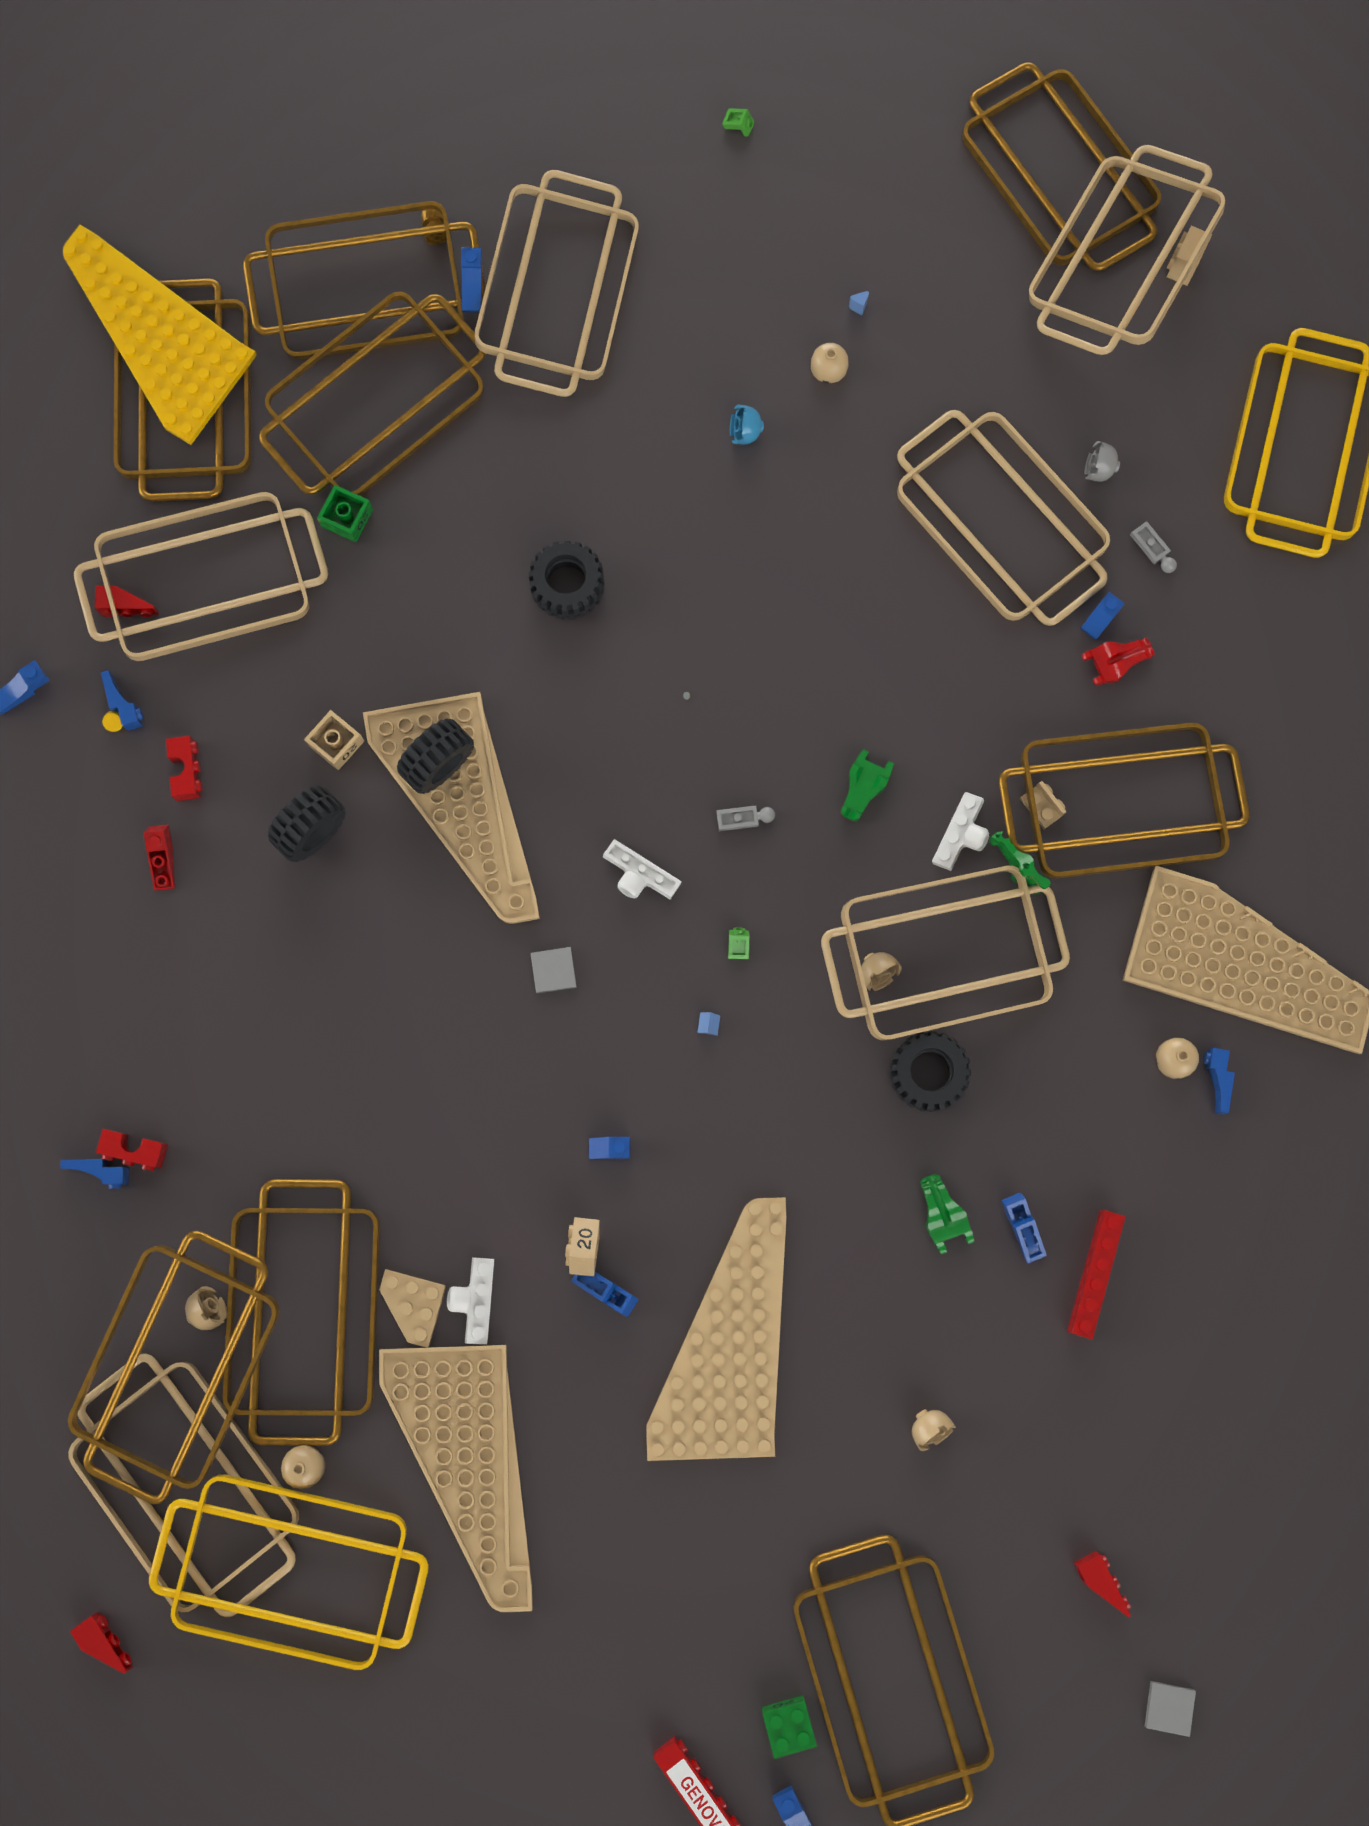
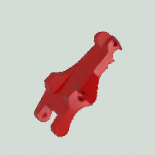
[1081,638,1155,686]

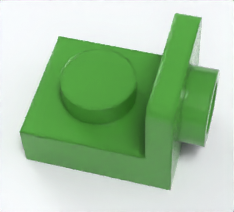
[722,108,754,137]
[728,927,750,959]

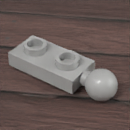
[1130,521,1177,573]
[716,806,775,831]

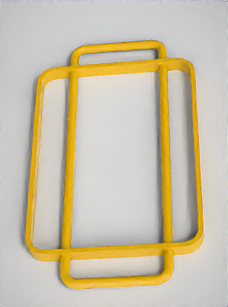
[1224,328,1369,558]
[149,1474,428,1670]

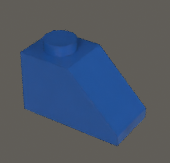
[1080,592,1125,640]
[589,1137,630,1159]

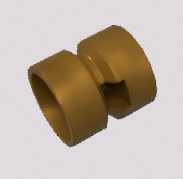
[421,209,447,245]

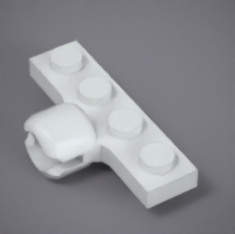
[932,792,989,871]
[603,839,682,899]
[447,1257,494,1345]

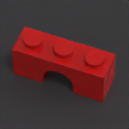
[166,735,203,801]
[96,1129,168,1171]

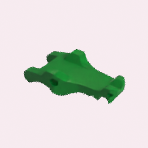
[840,749,894,821]
[989,831,1051,895]
[920,1174,975,1255]

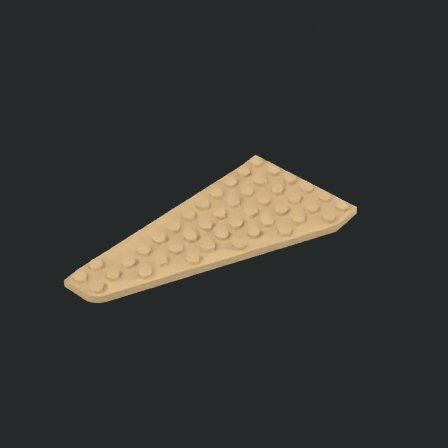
[363,692,540,924]
[646,1197,786,1461]
[379,1345,533,1612]

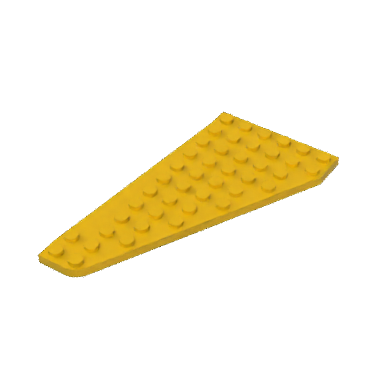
[63,225,257,445]

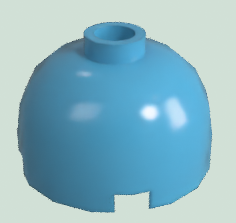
[730,404,764,445]

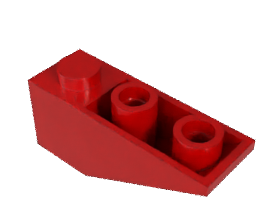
[94,586,159,617]
[143,825,175,891]
[1074,1551,1131,1618]
[70,1612,133,1674]

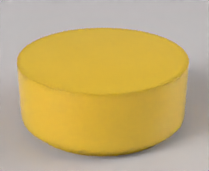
[102,711,122,732]

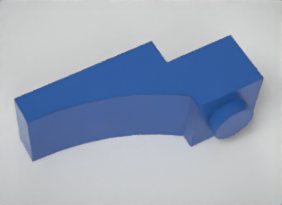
[461,247,482,313]
[0,660,50,715]
[101,670,144,731]
[1203,1048,1235,1115]
[60,1159,129,1189]
[1001,1193,1047,1263]
[571,1272,639,1317]
[772,1785,813,1826]

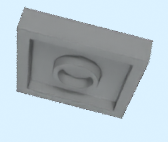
[531,947,577,994]
[1144,1681,1196,1737]

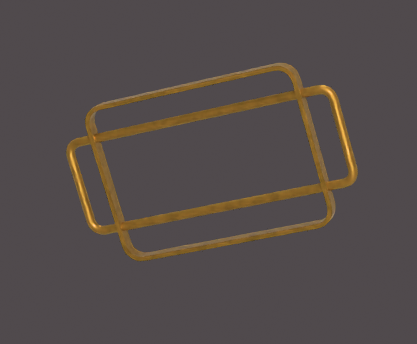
[962,63,1161,271]
[243,201,486,359]
[114,278,251,502]
[259,292,486,496]
[999,723,1250,879]
[223,1179,380,1446]
[68,1230,280,1504]
[793,1535,994,1826]

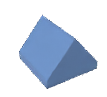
[849,291,869,315]
[697,1012,720,1036]

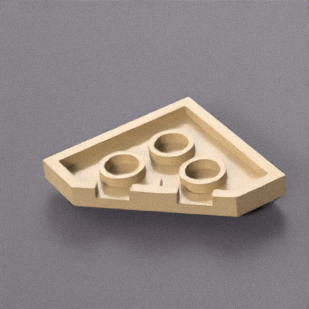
[379,1269,447,1348]

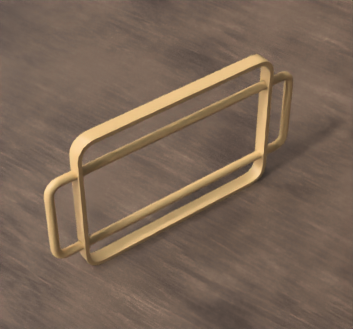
[1029,145,1225,355]
[475,170,639,397]
[897,410,1110,626]
[74,492,328,661]
[821,866,1070,1040]
[69,1354,299,1617]

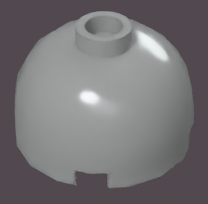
[1084,441,1120,482]

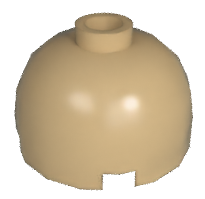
[811,343,848,383]
[861,952,902,991]
[1156,1038,1199,1079]
[185,1286,227,1330]
[912,1409,956,1451]
[281,1445,325,1489]

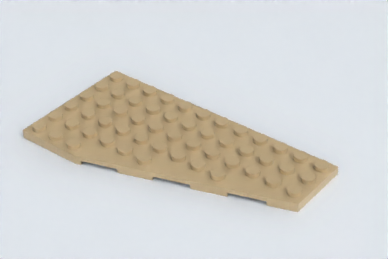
[1123,866,1369,1054]

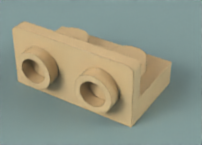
[1020,781,1066,830]

